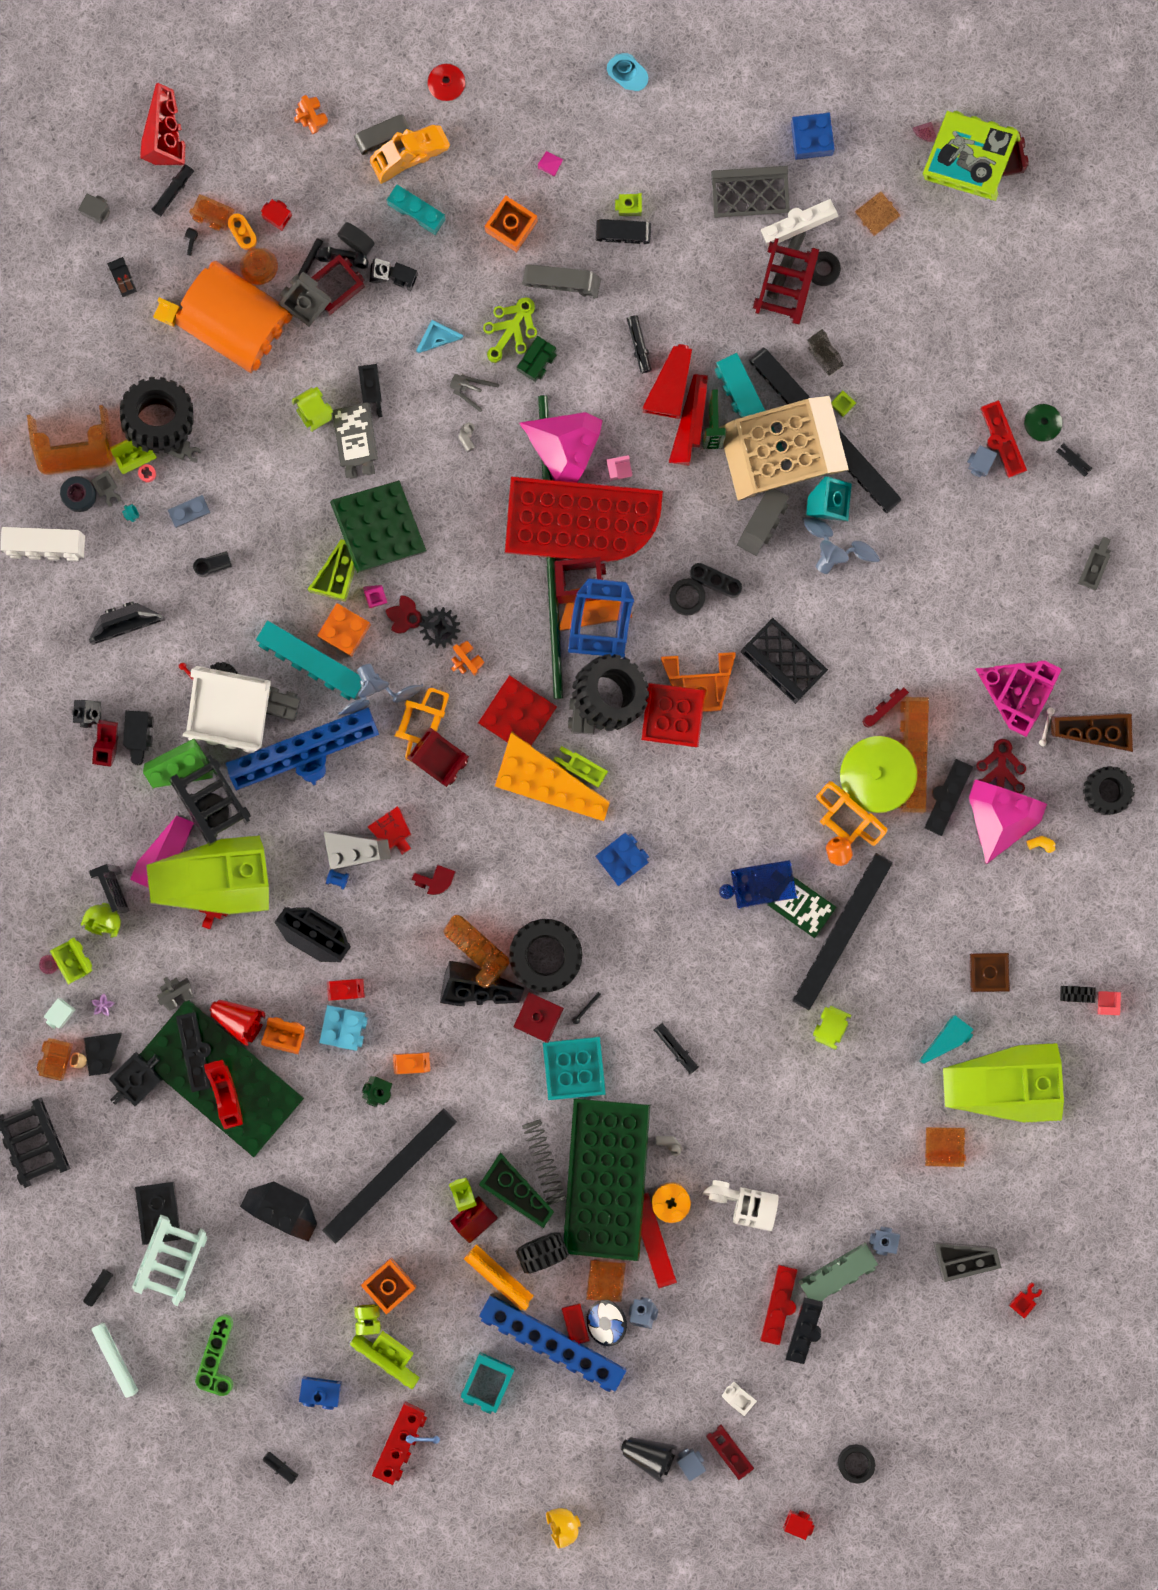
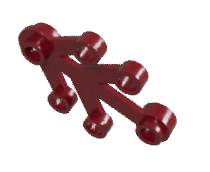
[976,739,1027,794]

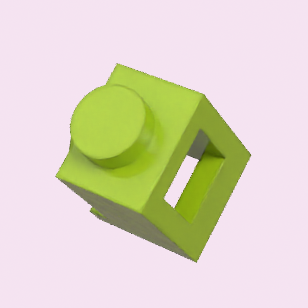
[615,193,642,216]

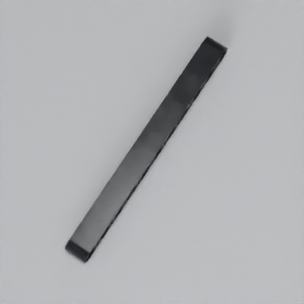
[749,347,902,513]

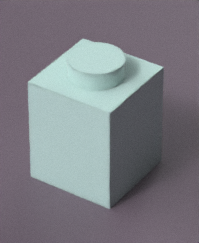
[44,998,76,1029]

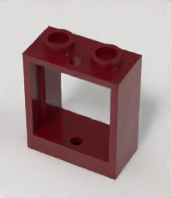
[311,254,365,316]
[555,557,606,604]

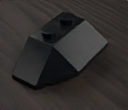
[89,602,165,645]
[275,907,351,963]
[240,1181,317,1242]

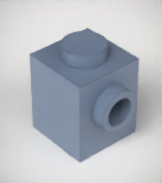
[967,445,997,477]
[676,1448,706,1481]

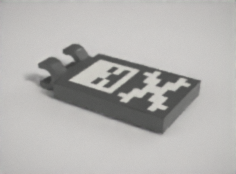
[332,403,378,479]

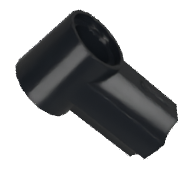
[193,551,232,577]

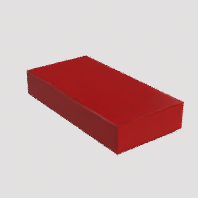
[562,1303,590,1344]

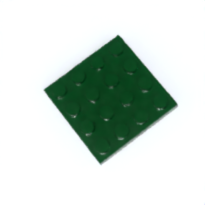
[330,480,427,573]

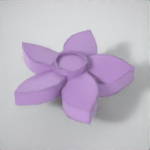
[91,993,115,1016]

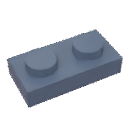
[168,495,211,528]

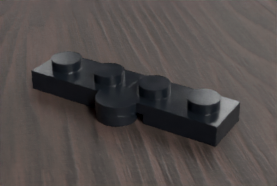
[924,759,973,836]
[176,1012,212,1092]
[785,1297,823,1364]

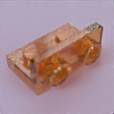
[189,194,235,231]

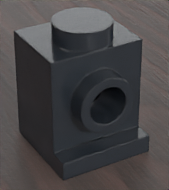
[389,262,418,292]

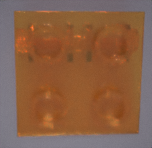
[925,1127,966,1167]
[586,1259,626,1302]

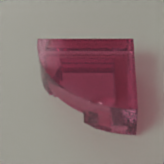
[913,122,937,142]

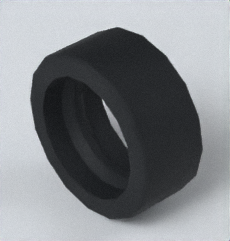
[337,222,375,256]
[669,578,706,616]
[838,1444,876,1484]

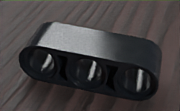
[595,219,651,244]
[690,563,742,598]

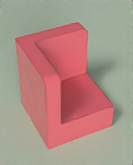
[1098,991,1121,1015]

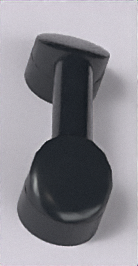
[315,247,369,269]

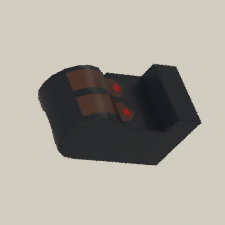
[107,257,137,297]

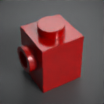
[261,199,292,231]
[783,1510,815,1540]

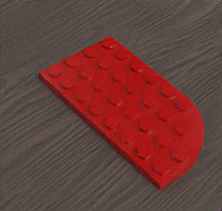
[504,477,663,562]

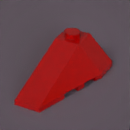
[140,83,185,165]

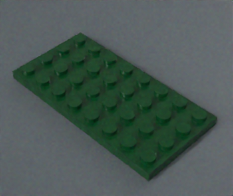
[139,1000,304,1157]
[563,1098,650,1261]

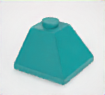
[806,476,852,521]

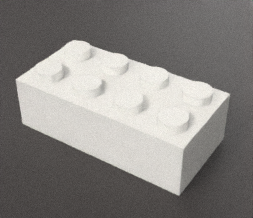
[1,527,85,561]

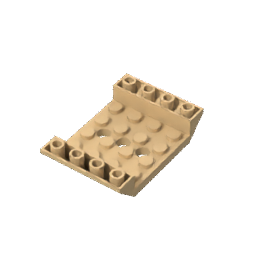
[719,396,849,501]

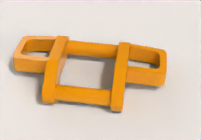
[394,688,449,762]
[816,781,888,846]

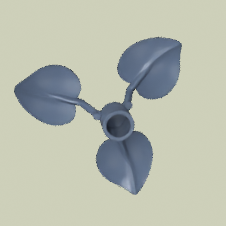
[802,517,880,574]
[338,664,424,715]

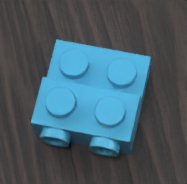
[319,1005,368,1051]

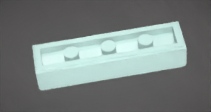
[91,1323,138,1398]

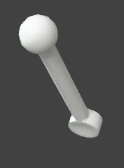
[1039,707,1055,746]

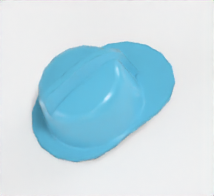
[607,53,649,91]

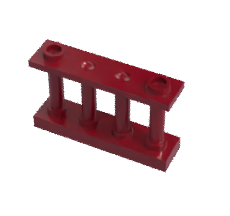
[752,238,820,325]

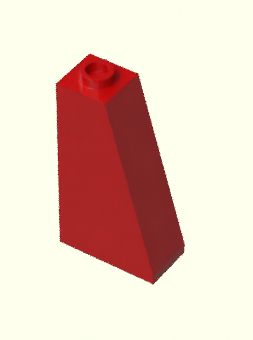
[642,344,692,419]

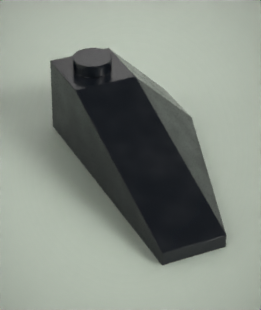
[440,961,524,1006]

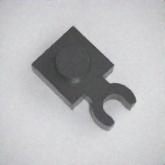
[166,440,202,463]
[91,471,121,507]

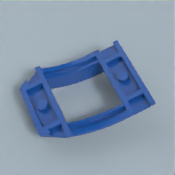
[568,578,634,658]

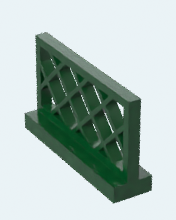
[703,389,726,449]

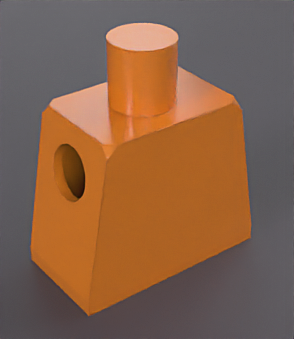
[393,1052,430,1074]

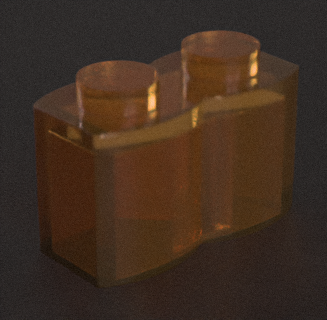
[37,1038,73,1081]

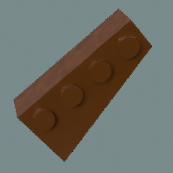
[1051,713,1133,752]

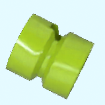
[354,1304,381,1335]

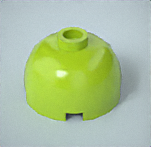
[81,903,121,938]

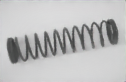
[522,1119,566,1205]

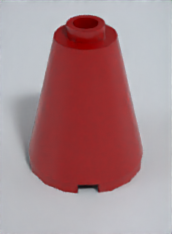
[210,1000,265,1046]

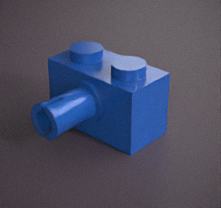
[299,1376,342,1410]

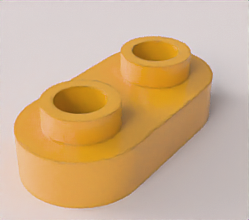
[228,214,257,250]

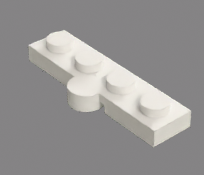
[761,199,838,247]

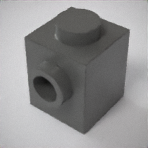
[78,193,110,224]

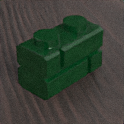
[516,336,557,383]

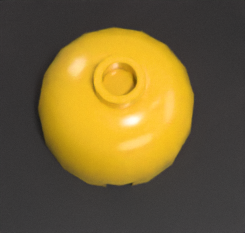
[546,1508,581,1549]

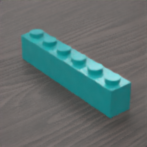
[714,353,785,452]
[256,620,362,701]

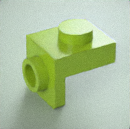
[449,1178,477,1212]

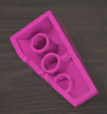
[130,815,194,888]

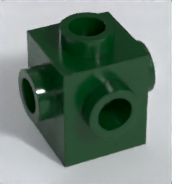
[362,1076,393,1107]

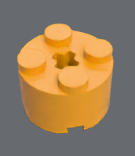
[651,1182,691,1223]

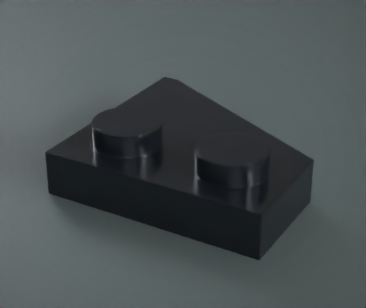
[84,1032,122,1076]

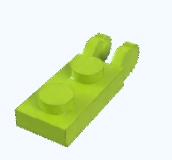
[553,746,608,788]

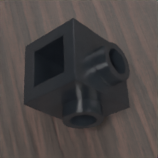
[72,700,101,728]

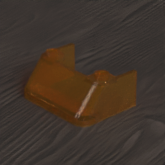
[27,405,114,475]

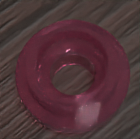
[39,955,58,974]

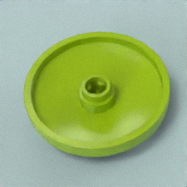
[840,736,917,813]

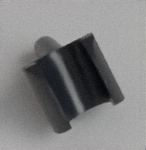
[185,227,198,256]

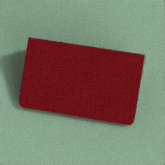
[450,1196,498,1243]

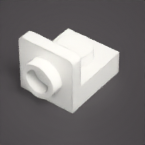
[722,1382,757,1416]

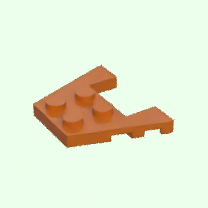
[661,652,736,712]

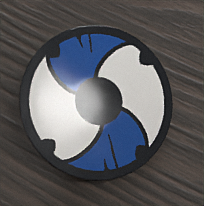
[586,1300,627,1346]

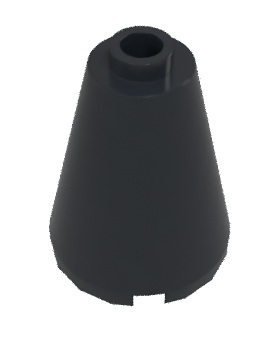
[621,1437,677,1483]

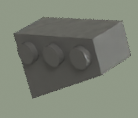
[737,489,789,556]
[933,1242,1002,1282]

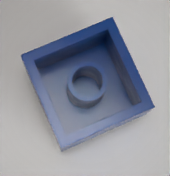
[791,112,835,160]

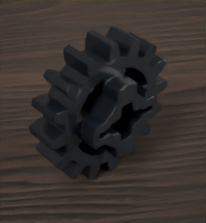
[419,607,461,649]

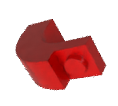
[204,1060,243,1129]

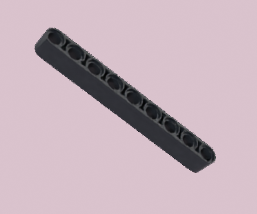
[792,853,893,1011]
[322,1108,457,1244]

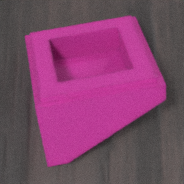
[538,151,563,177]
[363,585,387,608]

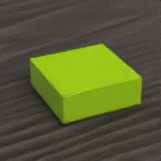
[831,390,856,417]

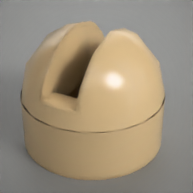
[70,1052,87,1068]

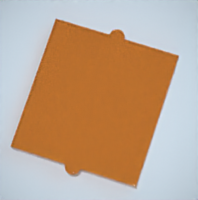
[855,191,900,236]

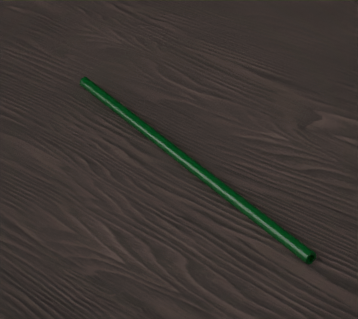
[538,395,563,699]

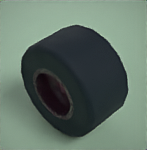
[60,476,97,512]

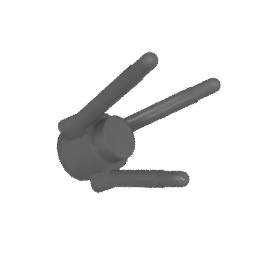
[450,374,499,412]

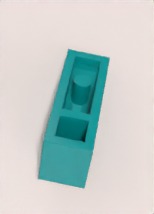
[919,1015,974,1064]

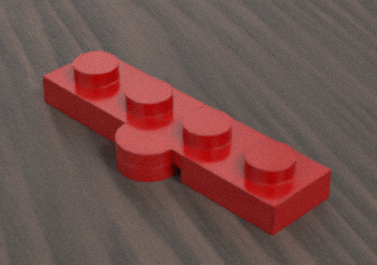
[980,400,1027,478]
[760,1265,797,1346]

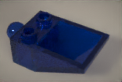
[719,860,797,909]

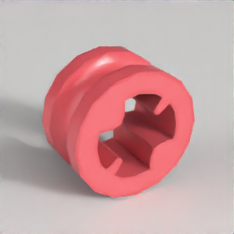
[138,464,156,482]

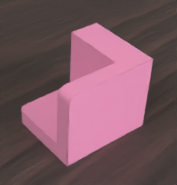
[607,455,632,481]

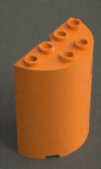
[175,261,293,373]

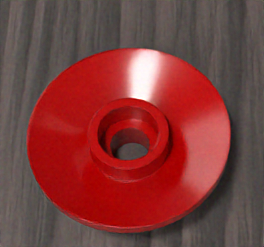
[428,64,465,101]

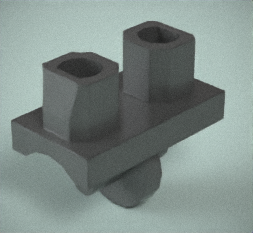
[157,977,193,1011]

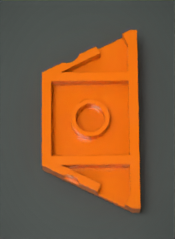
[560,588,632,631]

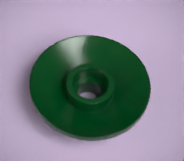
[1024,404,1062,442]

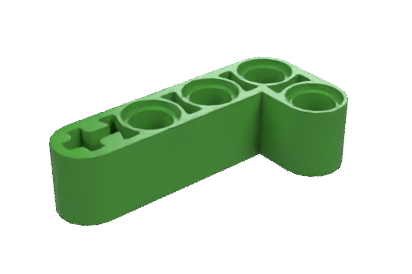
[195,1314,233,1396]

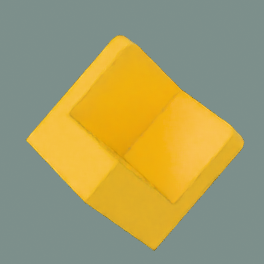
[153,297,181,327]

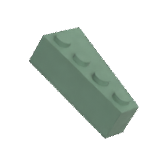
[798,1243,878,1301]

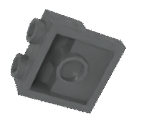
[279,272,332,327]

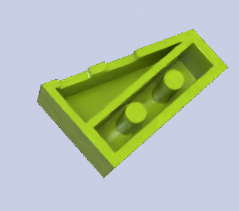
[307,539,355,602]

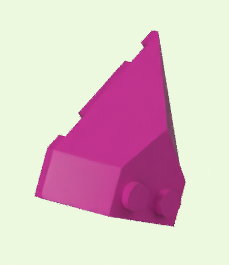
[519,412,603,483]
[975,660,1062,737]
[969,779,1047,864]

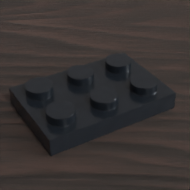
[135,1181,182,1245]

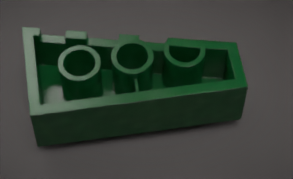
[478,1152,554,1229]

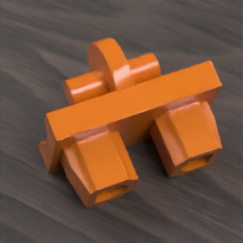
[294,95,328,135]
[451,640,485,676]

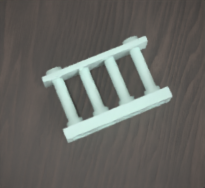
[132,1215,207,1306]

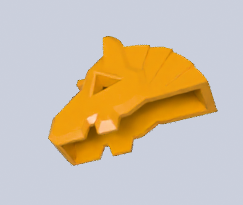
[370,124,450,184]

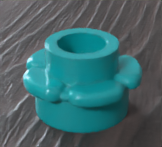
[122,504,139,522]

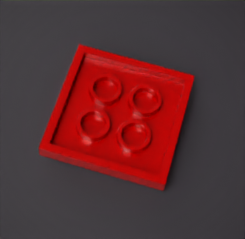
[478,675,557,746]
[641,683,705,747]

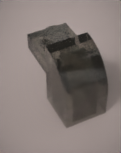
[807,329,844,376]

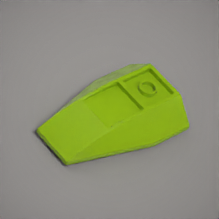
[146,835,269,914]
[943,1043,1064,1123]

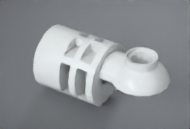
[703,1180,778,1231]

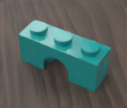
[386,184,446,235]

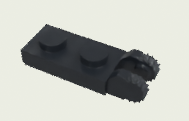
[358,364,383,418]

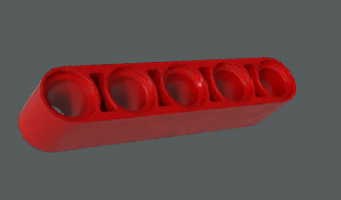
[641,1192,677,1289]

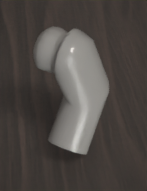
[458,422,475,452]
[656,1136,682,1156]

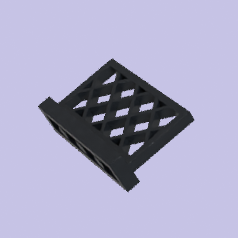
[740,618,828,704]
[89,864,130,913]

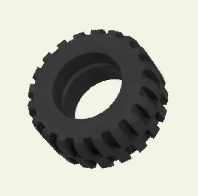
[120,377,194,454]
[572,654,649,731]
[509,919,582,992]

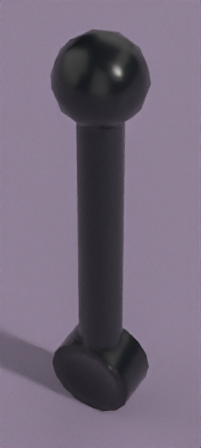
[572,992,601,1024]

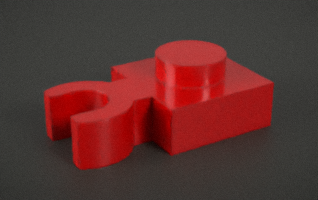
[1008,1282,1042,1319]

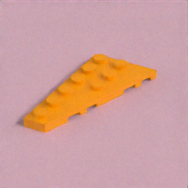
[494,732,610,821]

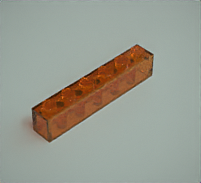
[899,697,929,813]

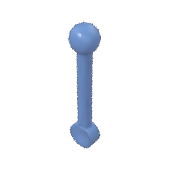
[406,1435,440,1444]

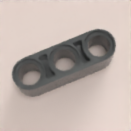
[354,114,410,155]

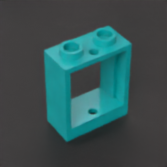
[460,1352,515,1414]

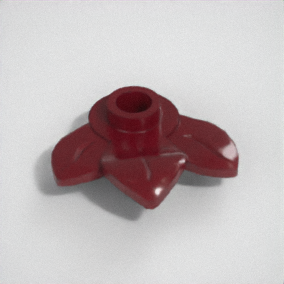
[385,595,423,634]

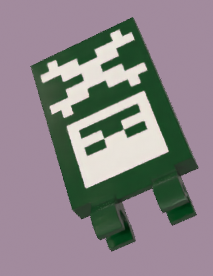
[759,871,837,939]

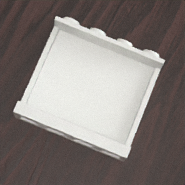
[183,666,271,753]

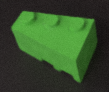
[143,739,213,788]

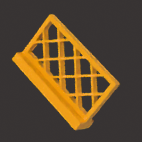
[464,1244,534,1311]

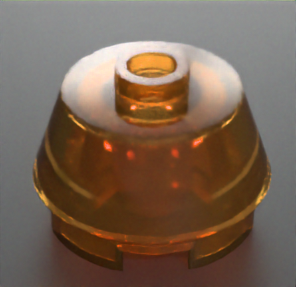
[240,247,278,285]

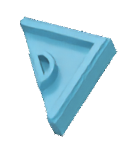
[416,320,463,353]

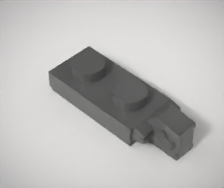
[1078,537,1111,591]

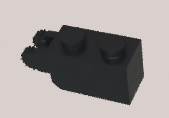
[123,710,154,766]

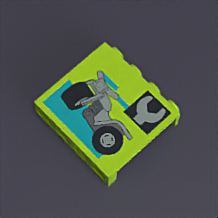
[923,111,1020,201]

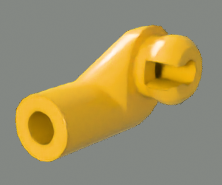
[1026,836,1055,853]

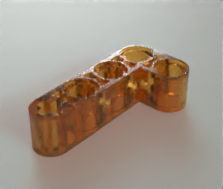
[443,915,510,988]

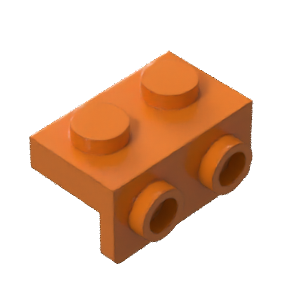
[261,1017,305,1055]

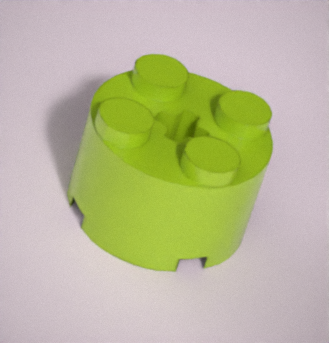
[292,387,333,432]
[813,1005,852,1050]

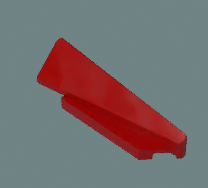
[669,374,708,466]

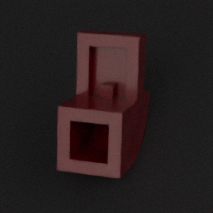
[92,720,119,767]
[412,865,456,895]

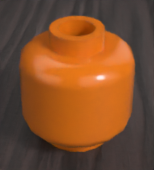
[826,836,853,866]

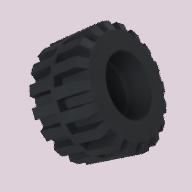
[1083,766,1135,815]
[515,1232,569,1274]

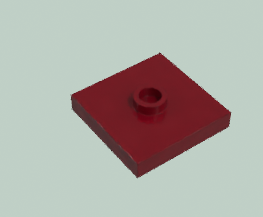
[513,992,564,1043]

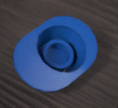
[296,755,327,785]

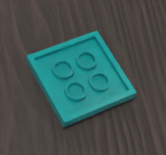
[543,1037,606,1100]

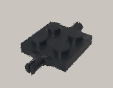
[109,1052,163,1107]

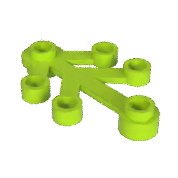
[483,297,537,363]

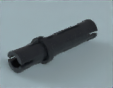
[151,164,195,217]
[626,315,652,374]
[653,1022,699,1075]

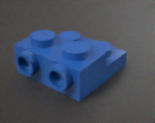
[595,832,649,886]

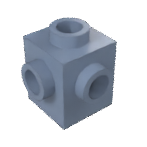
[869,1226,900,1256]
[629,1297,658,1329]

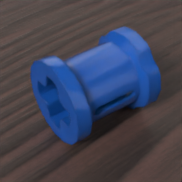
[326,869,349,890]

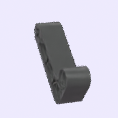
[522,264,601,299]

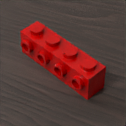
[372,1401,427,1485]

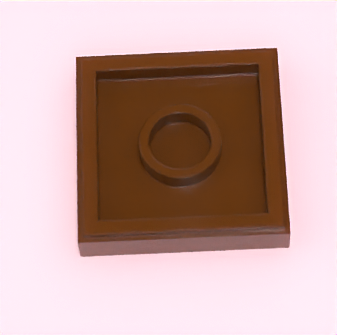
[970,953,1010,992]

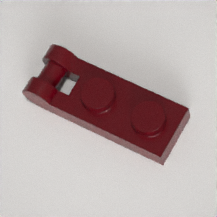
[862,687,909,728]
[706,1424,754,1480]

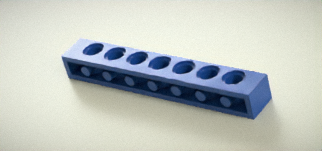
[226,707,379,791]
[479,1294,626,1392]

